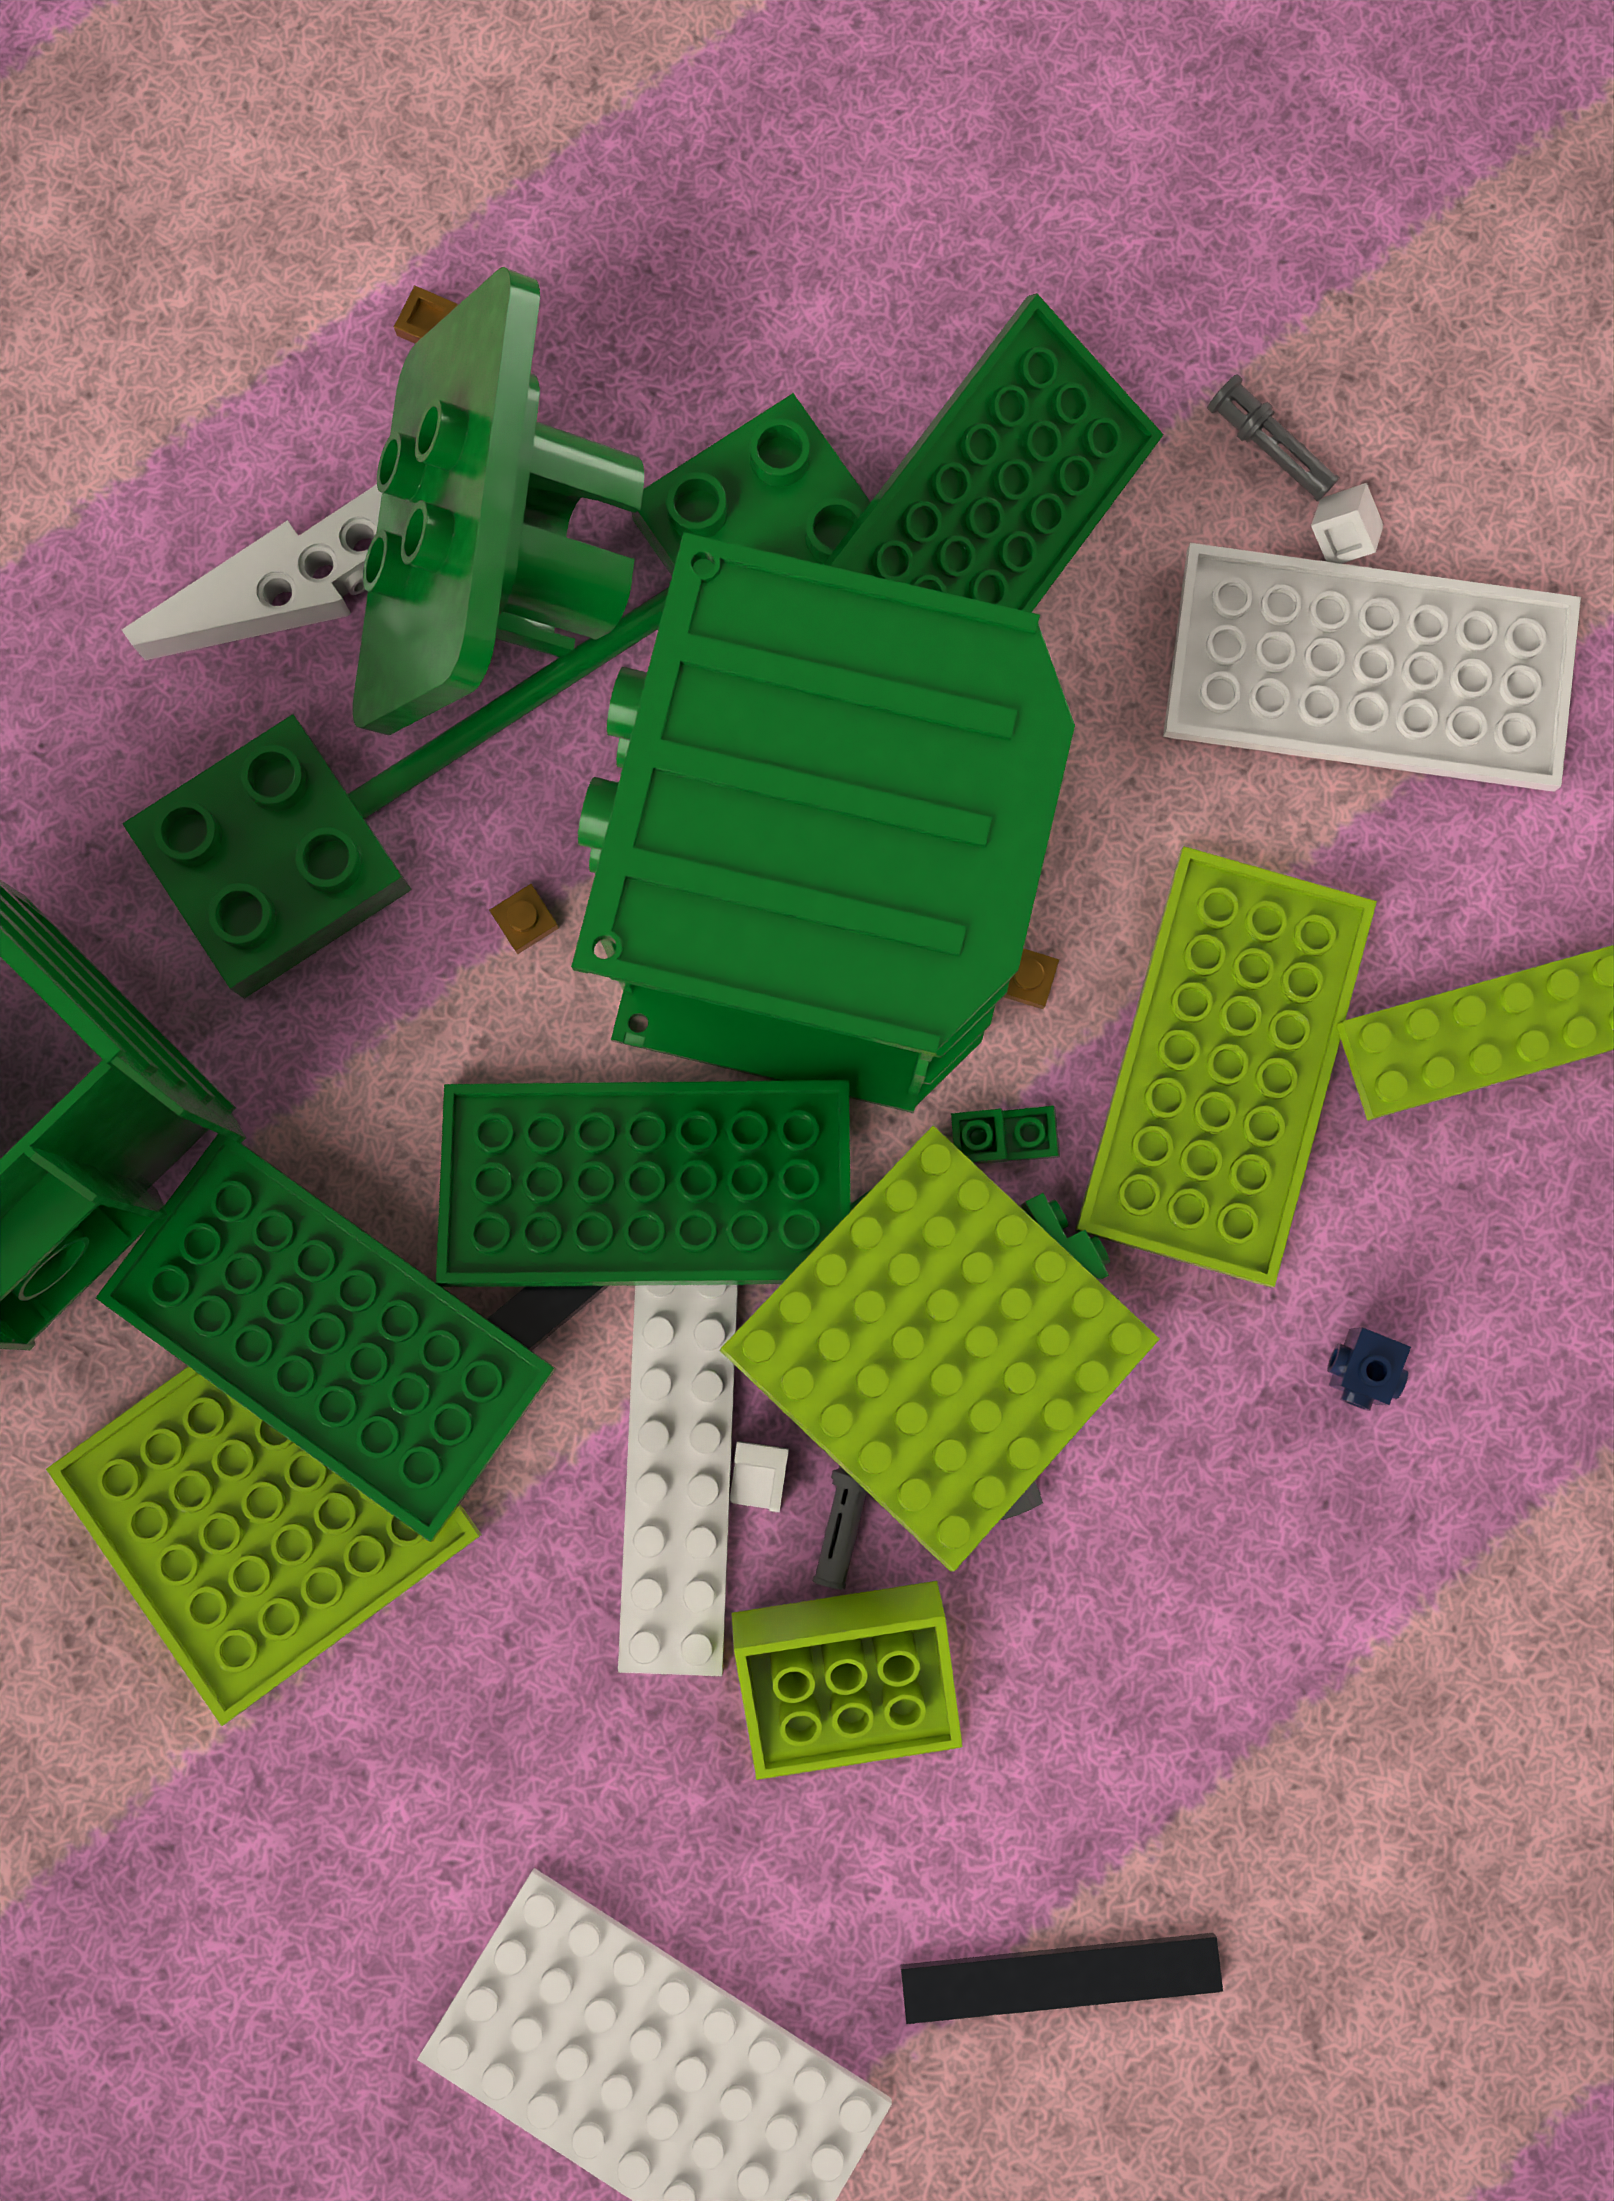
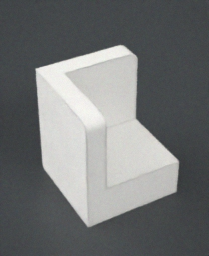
[1311,483,1383,564]
[730,1441,789,1512]

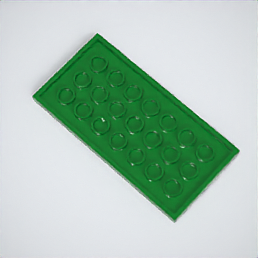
[823,293,1164,613]
[436,1080,851,1287]
[95,1134,556,1542]

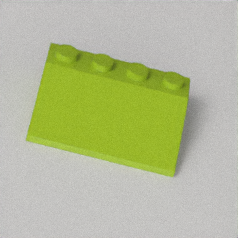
[731,1581,963,1780]

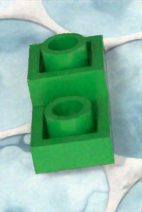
[951,1106,1060,1164]
[1021,1193,1110,1281]

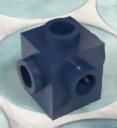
[1327,1327,1411,1411]

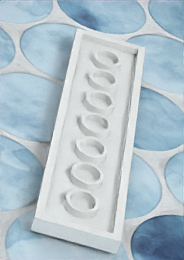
[618,1285,738,1676]

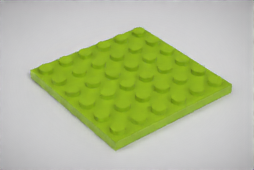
[719,1126,1160,1572]
[46,1366,482,1726]

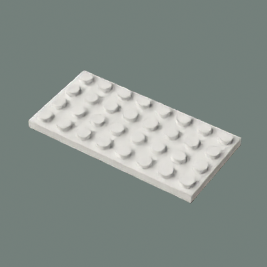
[1163,543,1581,792]
[417,1868,892,2201]

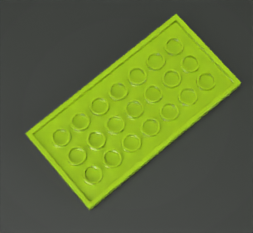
[1075,846,1377,1288]

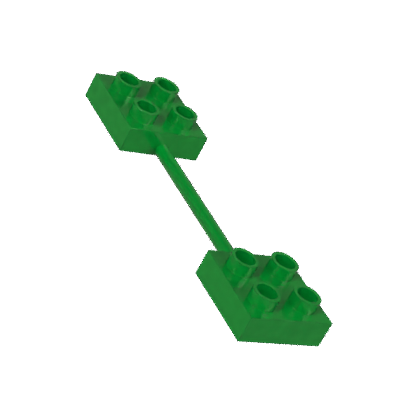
[122,393,870,999]

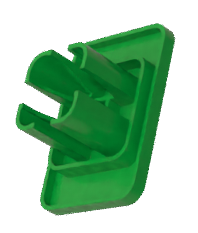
[352,267,644,735]

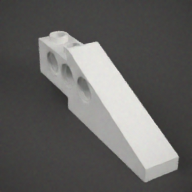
[122,484,382,660]

